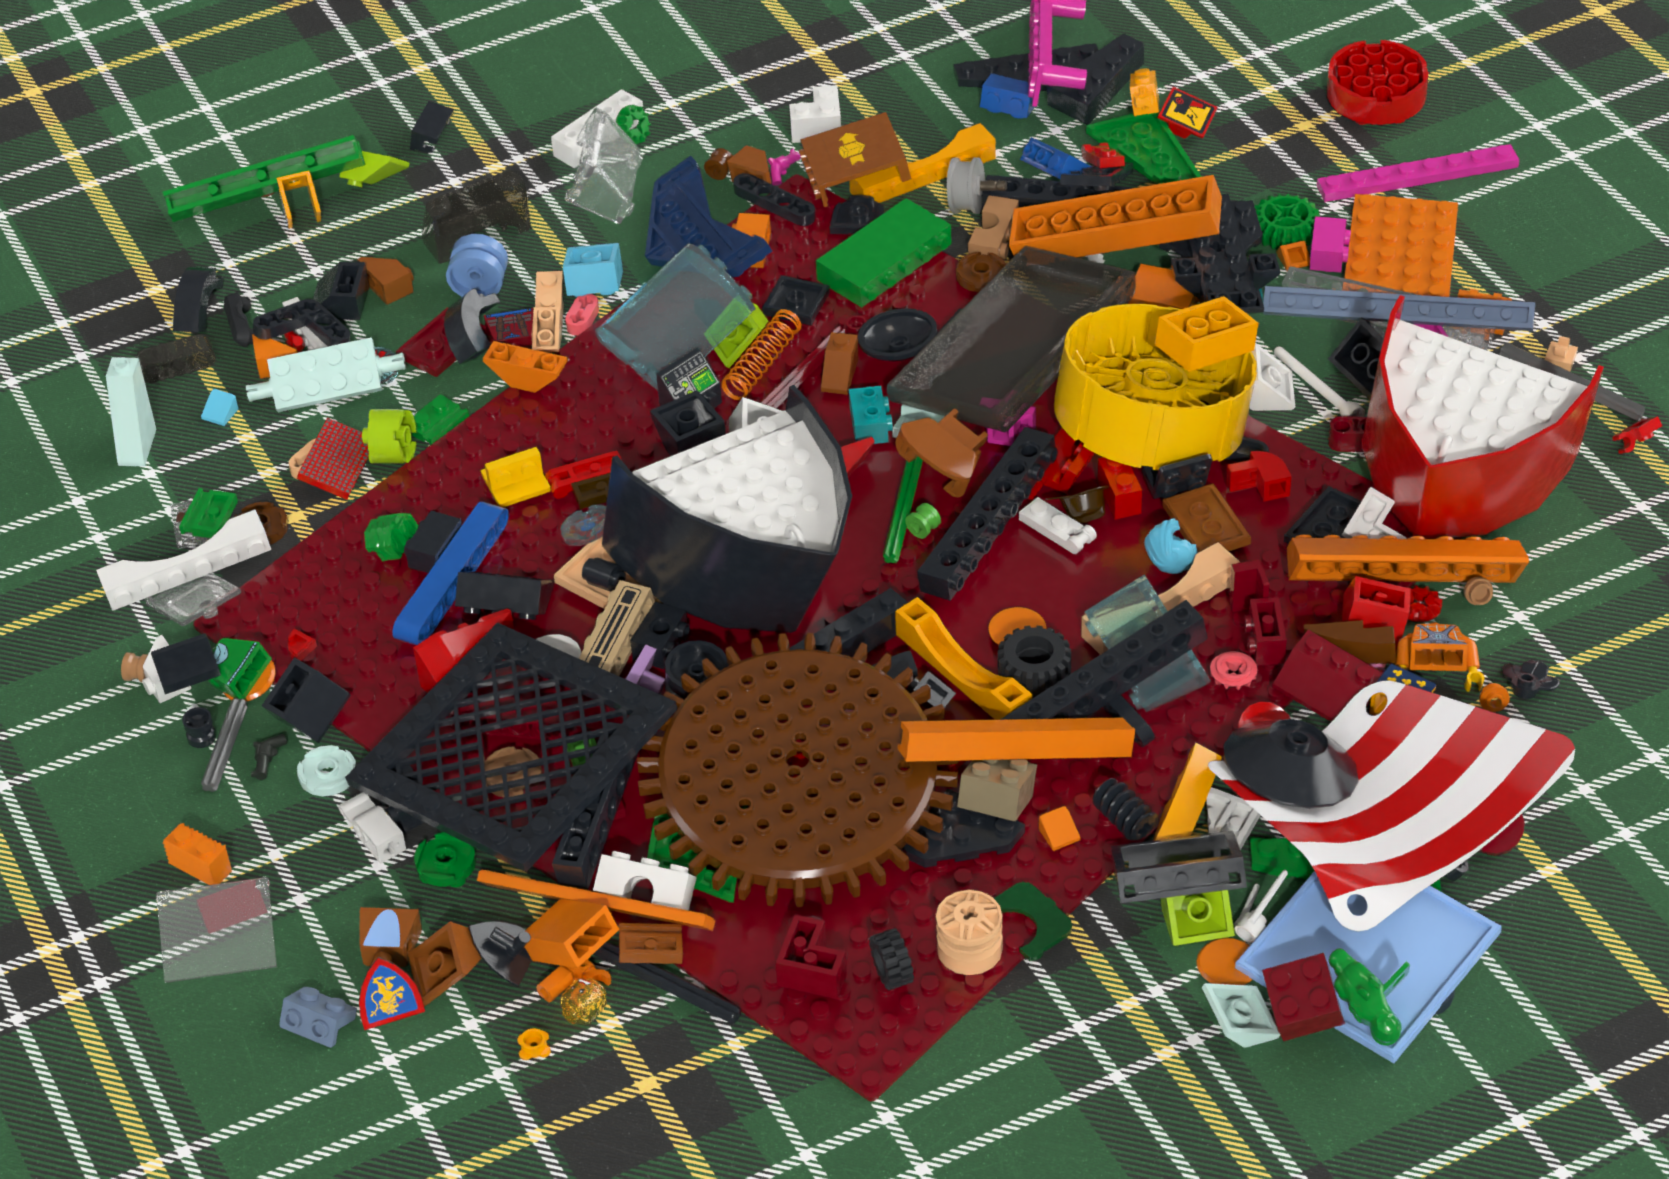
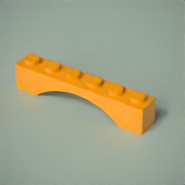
[849,123,996,203]
[895,597,1032,720]

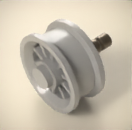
[947,157,1007,214]

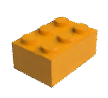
[1155,296,1259,372]

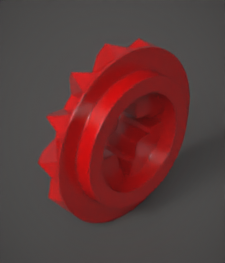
[1406,584,1442,622]

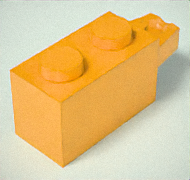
[1130,68,1159,116]

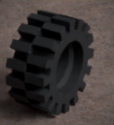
[869,928,914,990]

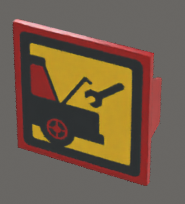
[1157,87,1218,139]

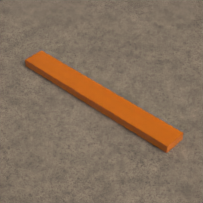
[477,870,716,931]

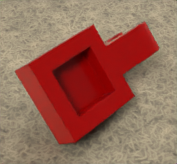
[1612,416,1662,454]

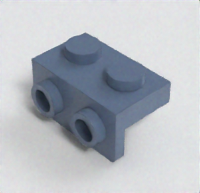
[279,987,357,1047]

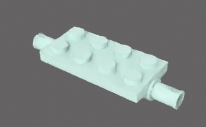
[246,338,406,412]

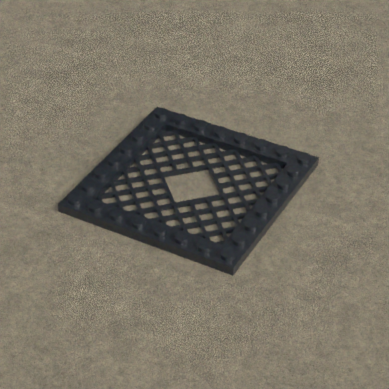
[345,623,678,872]

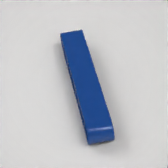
[393,501,509,645]

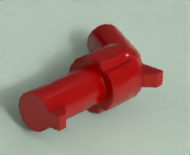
[284,331,305,353]

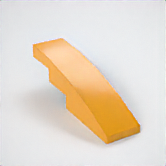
[1153,743,1222,841]

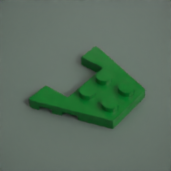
[647,805,749,902]

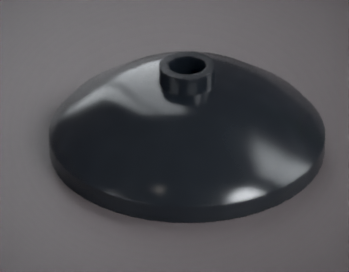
[858,309,938,362]

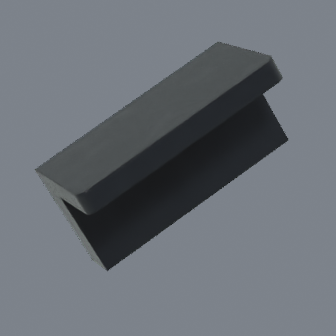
[151,634,221,695]

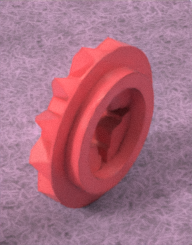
[1210,651,1257,690]

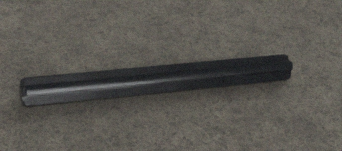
[593,941,741,1024]

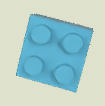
[563,243,623,297]

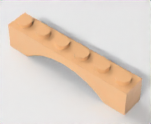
[1082,542,1240,655]

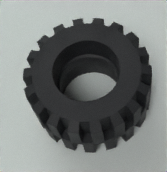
[998,625,1071,699]

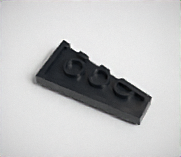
[1060,162,1133,191]

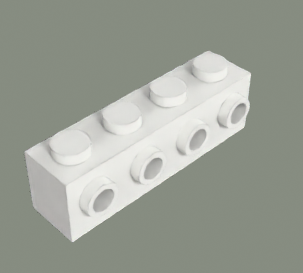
[551,89,643,168]

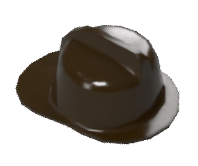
[1045,486,1109,523]

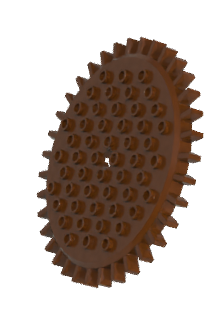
[637,633,958,907]

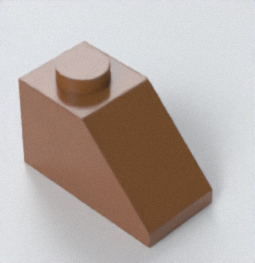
[727,145,772,184]
[357,257,414,305]
[821,332,859,395]

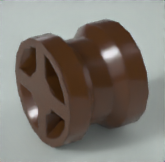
[704,148,733,180]

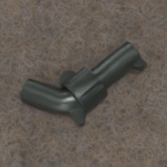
[251,734,287,780]

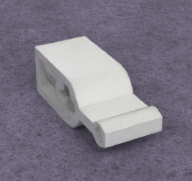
[338,792,406,864]

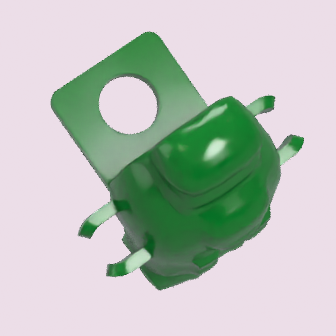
[1328,948,1410,1046]

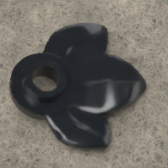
[1502,660,1560,699]

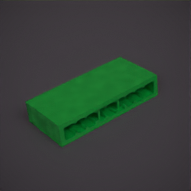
[816,198,951,308]

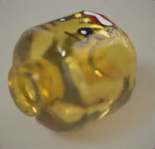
[560,978,607,1025]

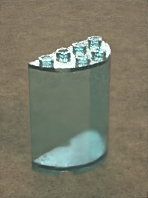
[595,243,756,390]

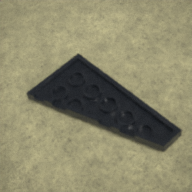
[953,43,1098,91]

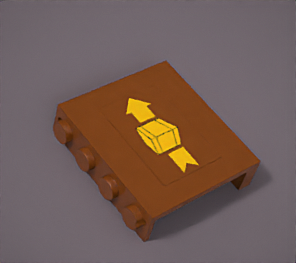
[799,112,912,207]

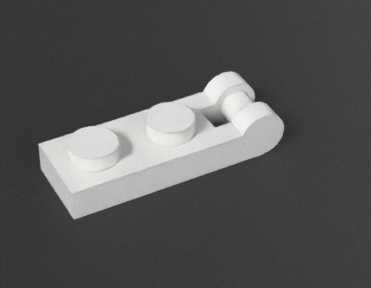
[1019,497,1097,554]

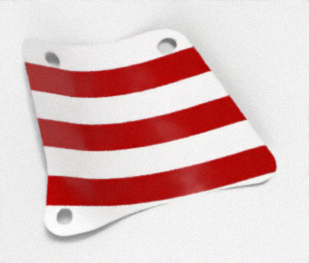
[1208,681,1575,931]

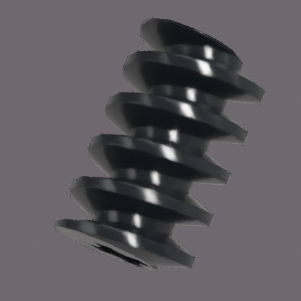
[1092,778,1159,841]

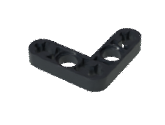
[253,299,351,347]

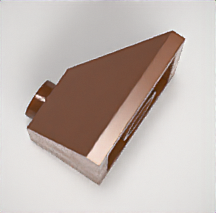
[408,921,481,1007]

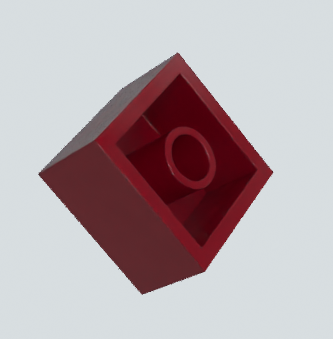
[1262,952,1345,1041]

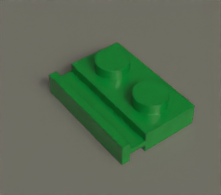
[411,394,469,445]
[179,488,238,538]

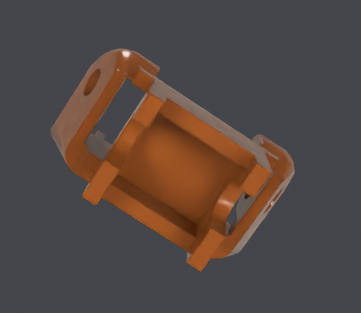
[895,408,988,498]

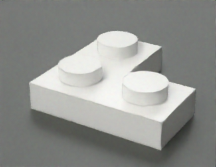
[1342,487,1406,539]

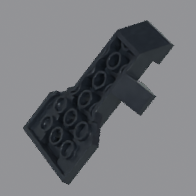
[1158,194,1280,314]

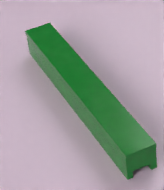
[163,135,366,222]

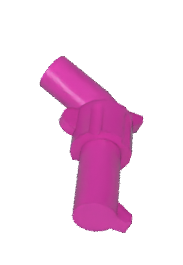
[768,148,800,186]

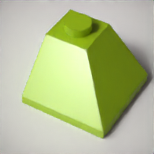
[339,151,410,187]
[704,295,768,368]
[1160,890,1235,946]

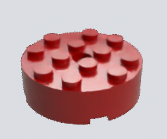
[1327,40,1429,125]

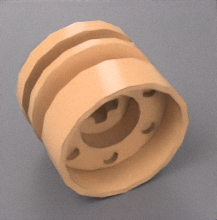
[936,890,1003,975]

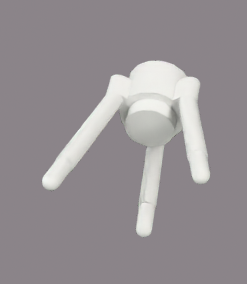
[1234,870,1288,943]

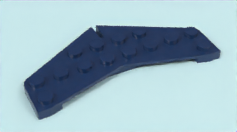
[645,156,772,277]

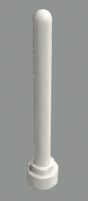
[1274,347,1365,417]

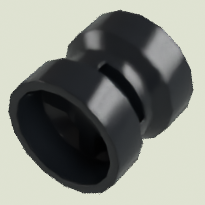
[182,707,216,748]

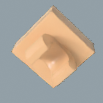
[1545,336,1578,371]

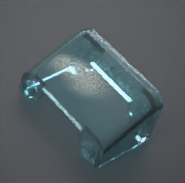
[1085,575,1211,712]

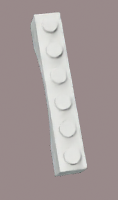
[96,510,271,611]

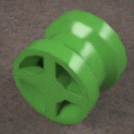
[905,503,941,539]

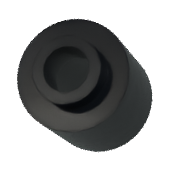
[582,557,626,592]

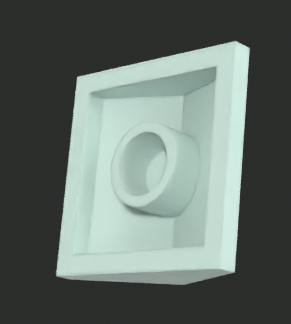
[1202,983,1280,1048]

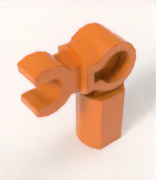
[536,959,611,1003]

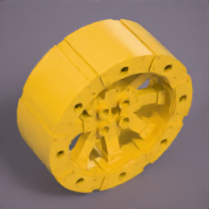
[1054,304,1257,470]

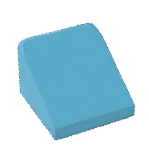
[201,389,238,426]

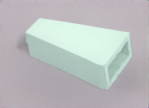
[106,357,156,466]

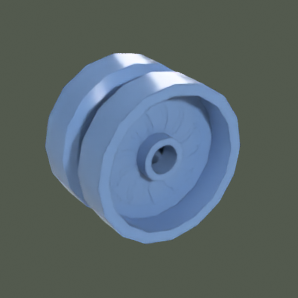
[446,234,508,297]

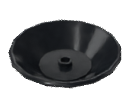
[1223,719,1359,809]

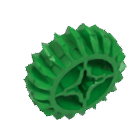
[1255,193,1320,250]

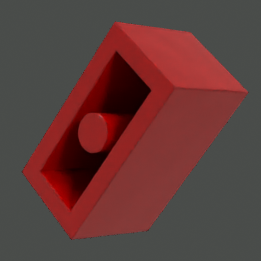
[1098,457,1142,520]

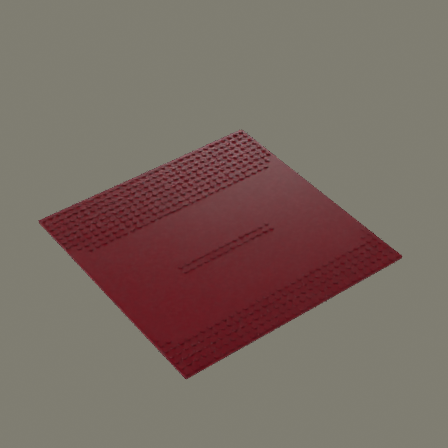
[193,174,1462,1101]

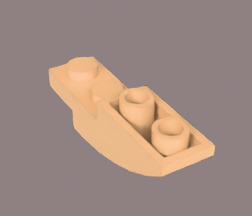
[532,271,564,352]

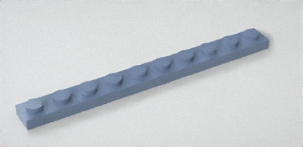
[1263,286,1536,331]

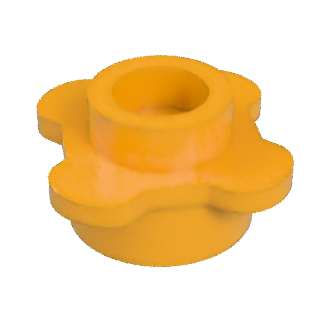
[517,1028,551,1060]

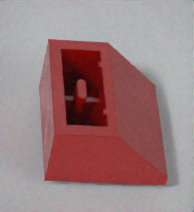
[1342,576,1411,653]

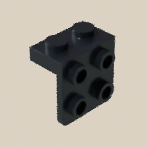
[1142,454,1213,499]

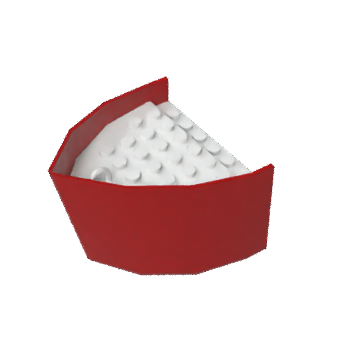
[1362,295,1604,539]

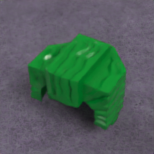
[364,513,419,561]

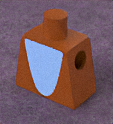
[360,907,422,967]

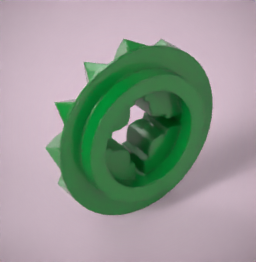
[616,104,652,145]

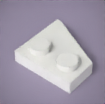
[1206,787,1261,852]

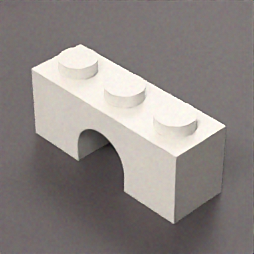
[593,851,697,911]

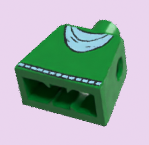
[208,638,272,700]

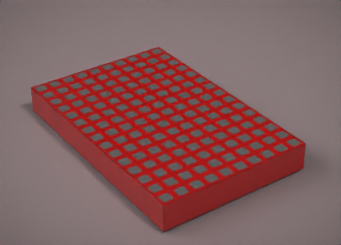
[297,418,369,500]

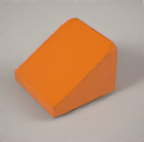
[1276,241,1310,271]
[1039,806,1080,851]

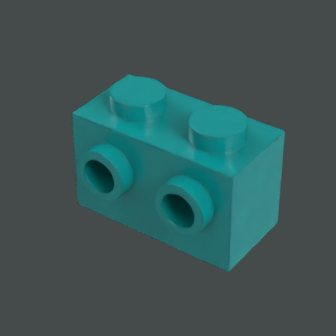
[849,386,893,444]

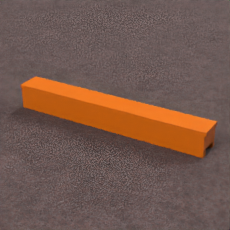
[898,718,1135,762]

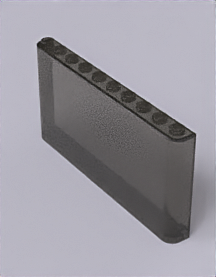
[887,246,1136,432]

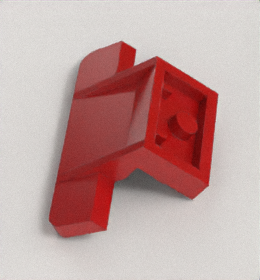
[1028,428,1095,500]

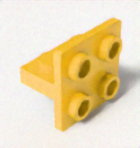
[481,447,551,507]

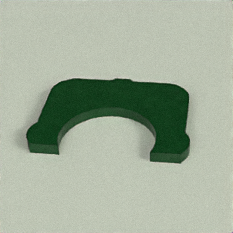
[994,882,1072,961]

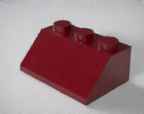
[1272,630,1383,722]

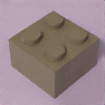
[957,759,1037,821]

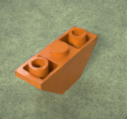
[483,341,567,392]

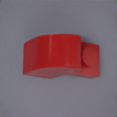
[1226,451,1292,502]

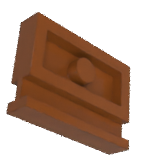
[619,923,683,964]

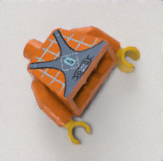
[1395,622,1484,692]

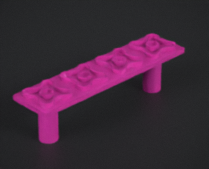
[1028,0,1087,107]

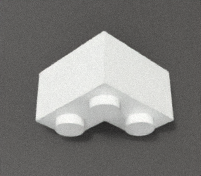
[789,85,841,143]

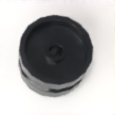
[665,641,729,715]

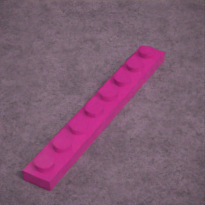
[1317,144,1519,202]

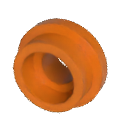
[1479,683,1510,712]

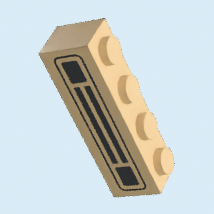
[579,580,655,676]

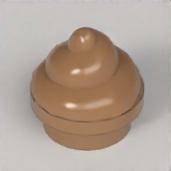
[1464,576,1493,605]

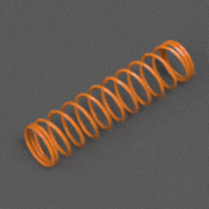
[721,309,801,400]

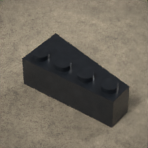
[1047,33,1144,125]

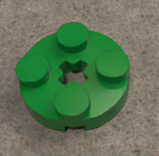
[414,832,476,887]

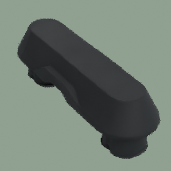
[224,292,253,348]

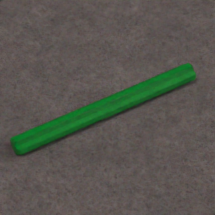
[883,456,923,563]

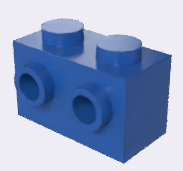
[980,74,1035,118]

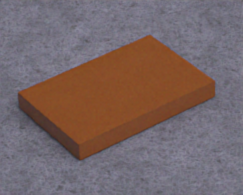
[1163,484,1251,553]

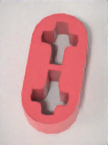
[565,294,599,335]

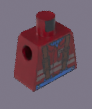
[484,308,534,349]

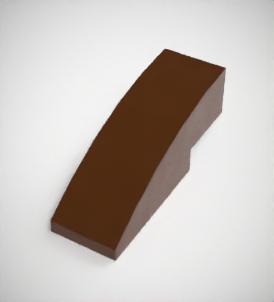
[1304,620,1396,664]

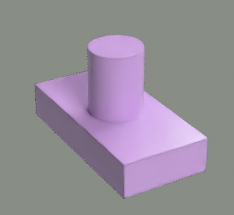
[626,645,665,694]

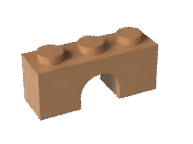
[968,195,1019,259]

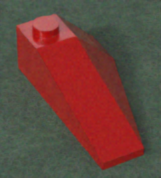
[413,608,514,693]

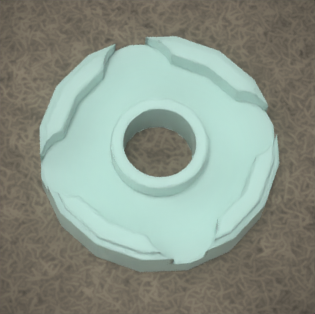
[297,745,356,796]

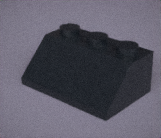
[1328,317,1385,400]
[455,572,555,620]

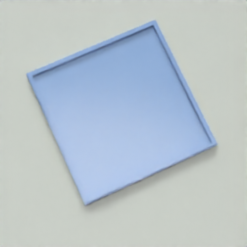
[1235,871,1501,1063]

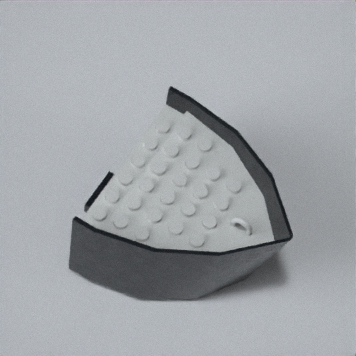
[602,385,852,633]

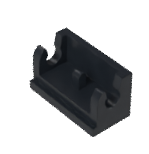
[410,101,454,153]

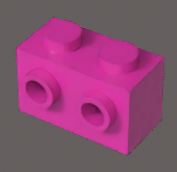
[1310,217,1351,273]

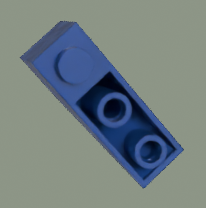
[1020,137,1091,180]

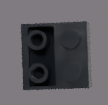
[313,262,370,320]
[262,657,351,744]

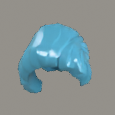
[1144,518,1198,574]

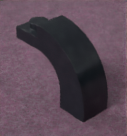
[173,266,223,333]
[444,289,500,364]

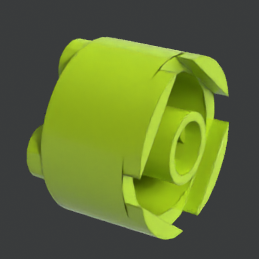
[362,409,416,464]

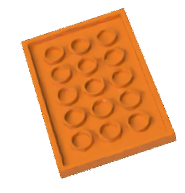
[1343,194,1458,297]

